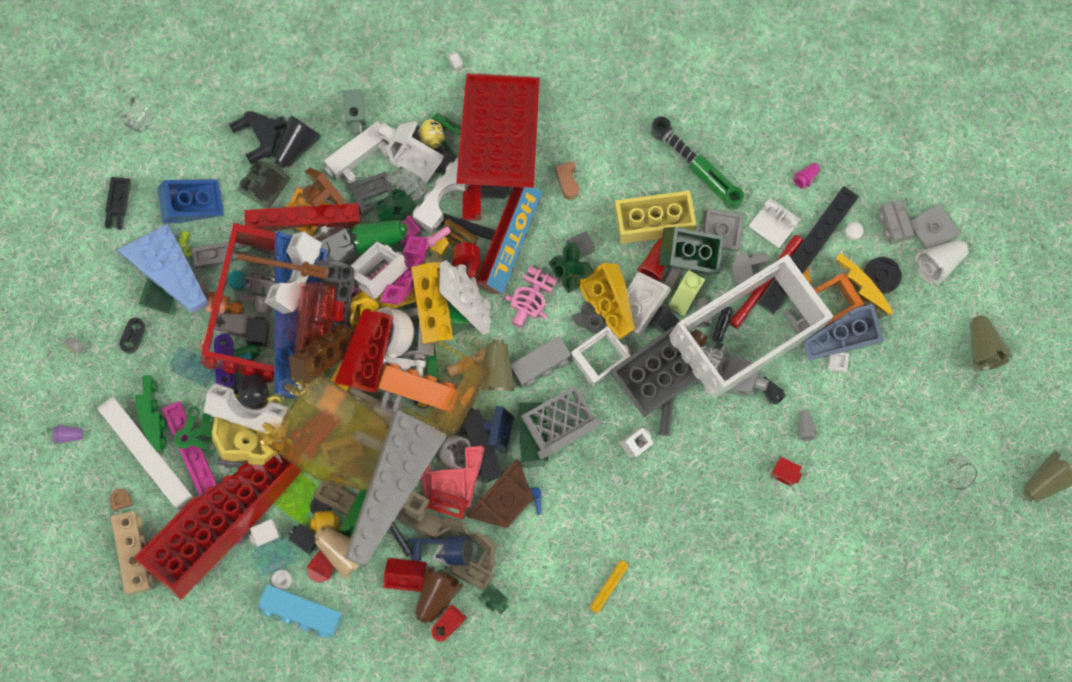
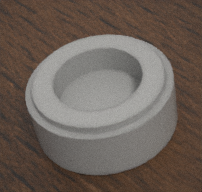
[64,338,84,355]

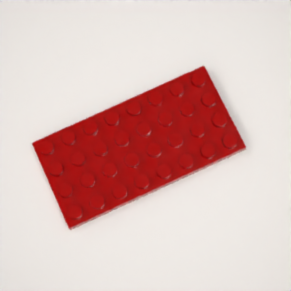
[456,73,540,188]

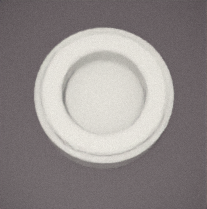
[272,570,292,590]

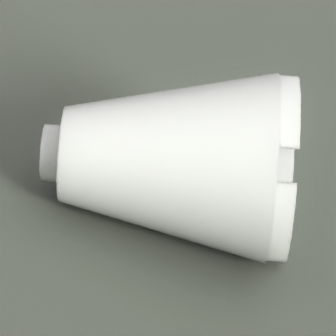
[915,240,969,285]

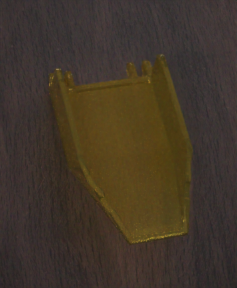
[256,374,389,492]

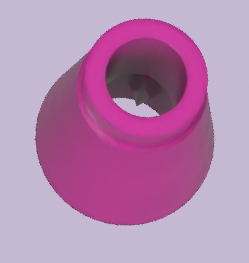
[793,163,820,189]

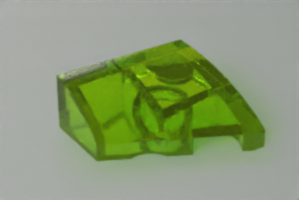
[274,473,315,526]

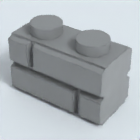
[877,200,915,245]

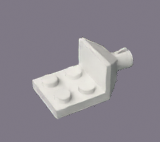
[376,121,444,183]

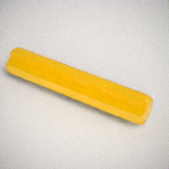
[590,560,629,613]

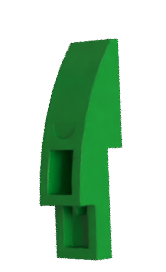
[135,375,167,454]

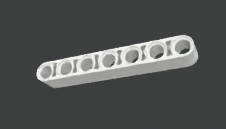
[97,396,194,510]

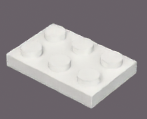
[627,272,671,336]

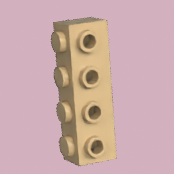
[111,511,155,596]

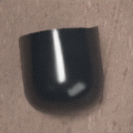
[237,375,267,409]

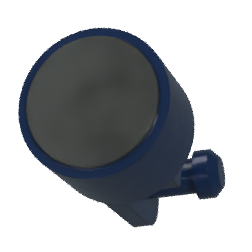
[407,535,473,566]

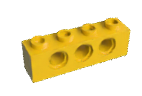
[411,262,453,344]

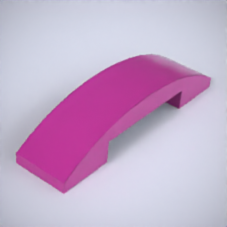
[380,236,427,305]

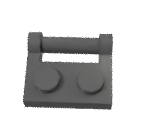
[351,172,393,216]

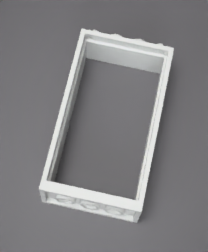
[669,254,834,399]

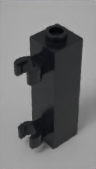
[450,408,503,483]

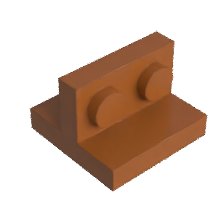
[300,167,346,207]

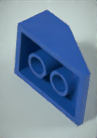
[157,179,224,224]

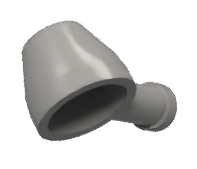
[237,292,271,314]

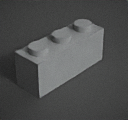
[511,336,571,388]

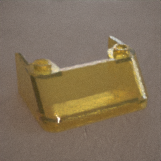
[403,341,488,435]

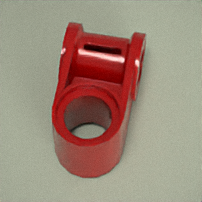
[431,604,467,642]

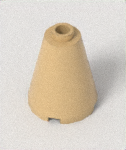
[314,527,359,580]

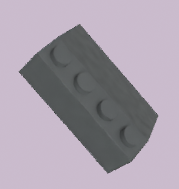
[610,326,699,417]

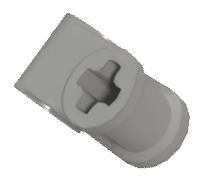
[215,313,250,337]

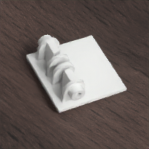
[748,198,801,248]

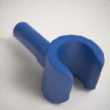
[531,487,542,515]

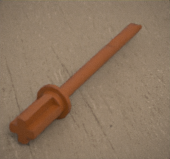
[237,253,329,279]

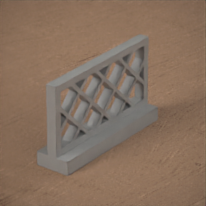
[522,385,603,459]

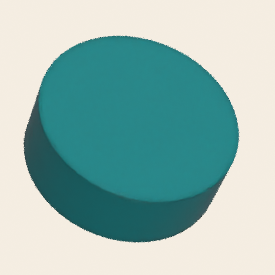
[228,270,248,290]

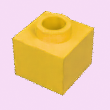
[426,233,449,258]

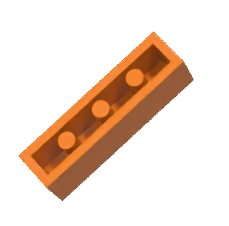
[378,362,460,413]

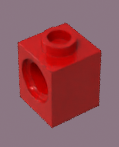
[770,457,802,487]

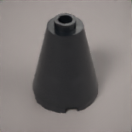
[274,115,322,169]

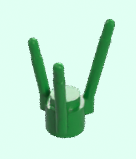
[431,113,461,158]

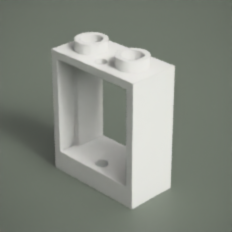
[351,242,408,299]
[571,326,631,387]

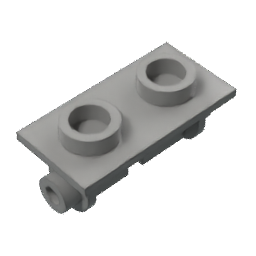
[245,273,275,295]

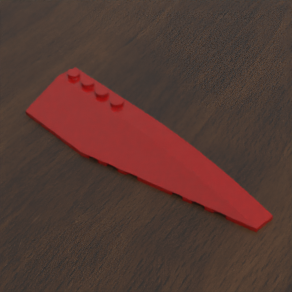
[134,409,340,601]

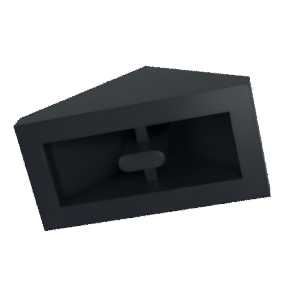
[649,306,680,333]

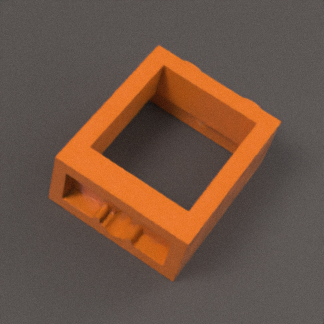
[814,272,864,330]

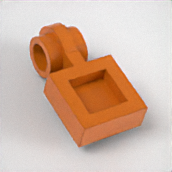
[206,292,244,314]

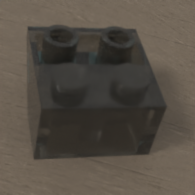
[236,161,291,208]

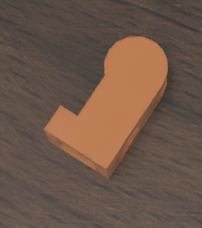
[555,161,579,201]

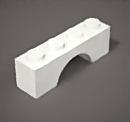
[413,158,470,234]
[264,232,322,314]
[204,383,289,437]

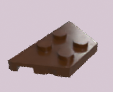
[466,459,534,528]

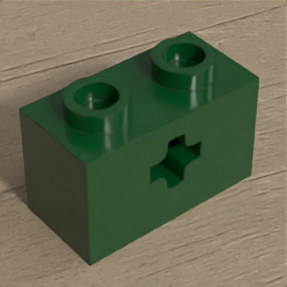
[371,187,417,222]

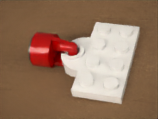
[440,242,491,335]

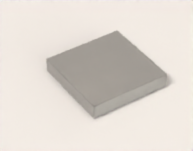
[703,208,744,251]

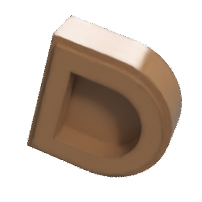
[110,489,133,512]

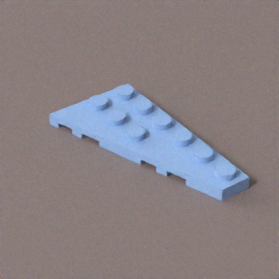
[117,224,209,313]

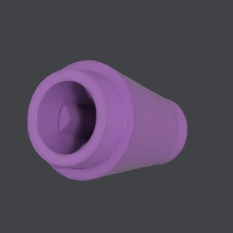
[53,425,82,444]

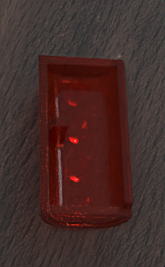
[293,282,335,354]

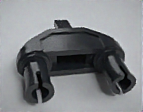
[228,111,287,165]

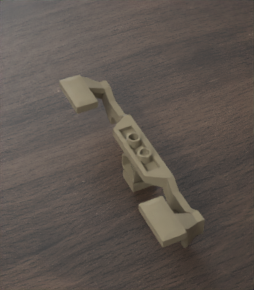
[313,462,497,592]

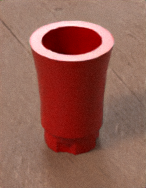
[637,238,665,282]

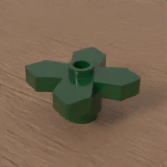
[549,241,594,293]

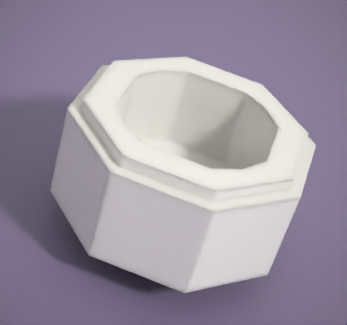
[447,51,463,71]
[844,222,864,241]

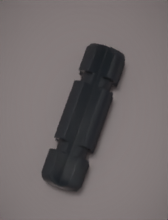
[712,306,733,342]

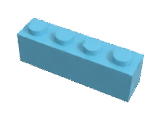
[258,584,343,639]

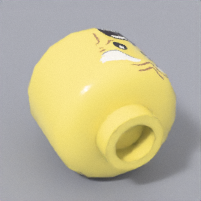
[418,119,445,149]

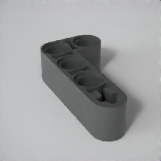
[315,261,354,333]

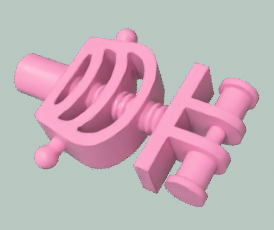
[505,265,558,328]

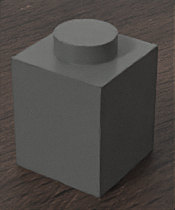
[566,231,595,259]

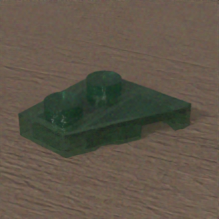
[139,277,175,316]

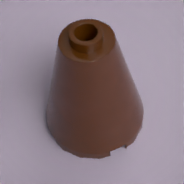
[414,566,464,624]

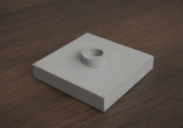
[910,203,961,249]

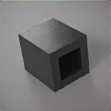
[246,317,270,347]
[288,523,316,555]

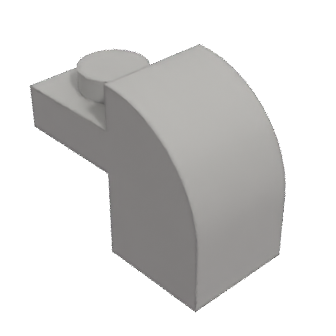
[731,251,769,288]

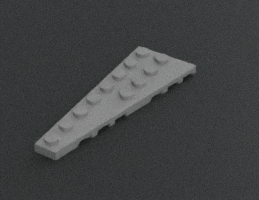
[345,410,447,566]

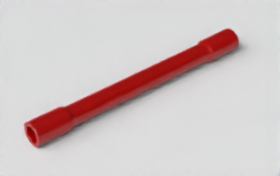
[729,235,803,329]

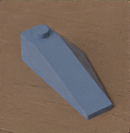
[803,304,884,361]

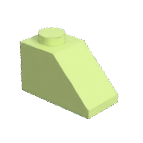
[668,270,705,316]

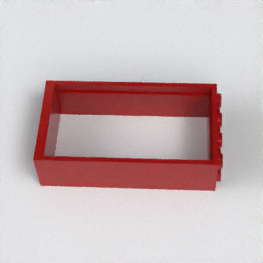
[201,223,276,383]

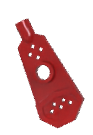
[307,550,334,583]

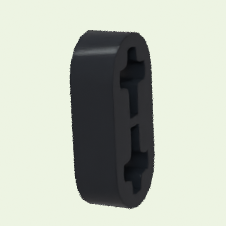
[119,318,146,354]

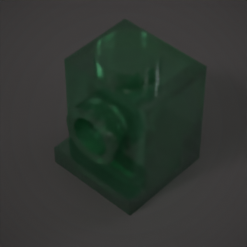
[478,583,509,615]

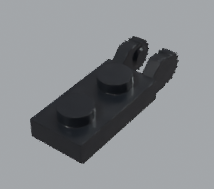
[105,177,131,230]

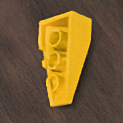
[579,263,635,339]

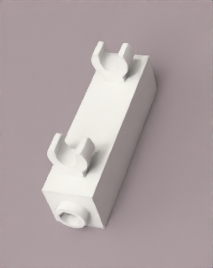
[324,121,389,185]

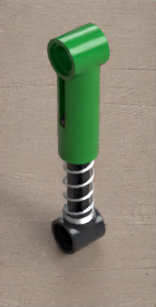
[651,116,744,210]

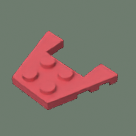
[420,446,485,510]

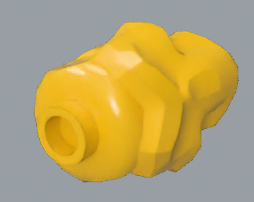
[350,292,379,327]

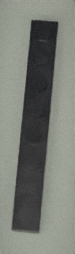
[758,186,859,315]

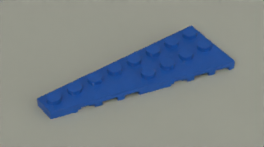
[274,231,328,399]

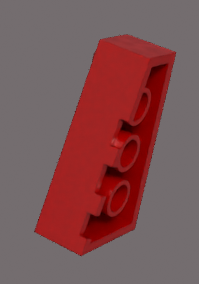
[334,310,393,393]

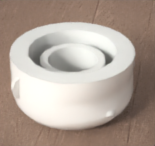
[376,307,414,358]

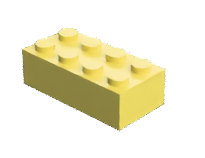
[614,191,696,244]

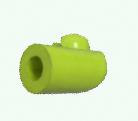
[177,230,192,258]

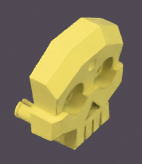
[212,394,288,465]

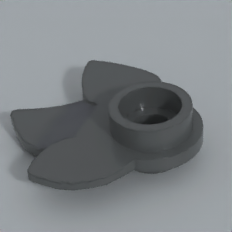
[572,301,605,333]

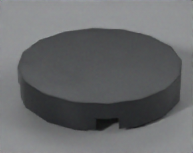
[864,257,902,294]

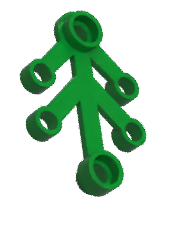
[174,406,217,454]

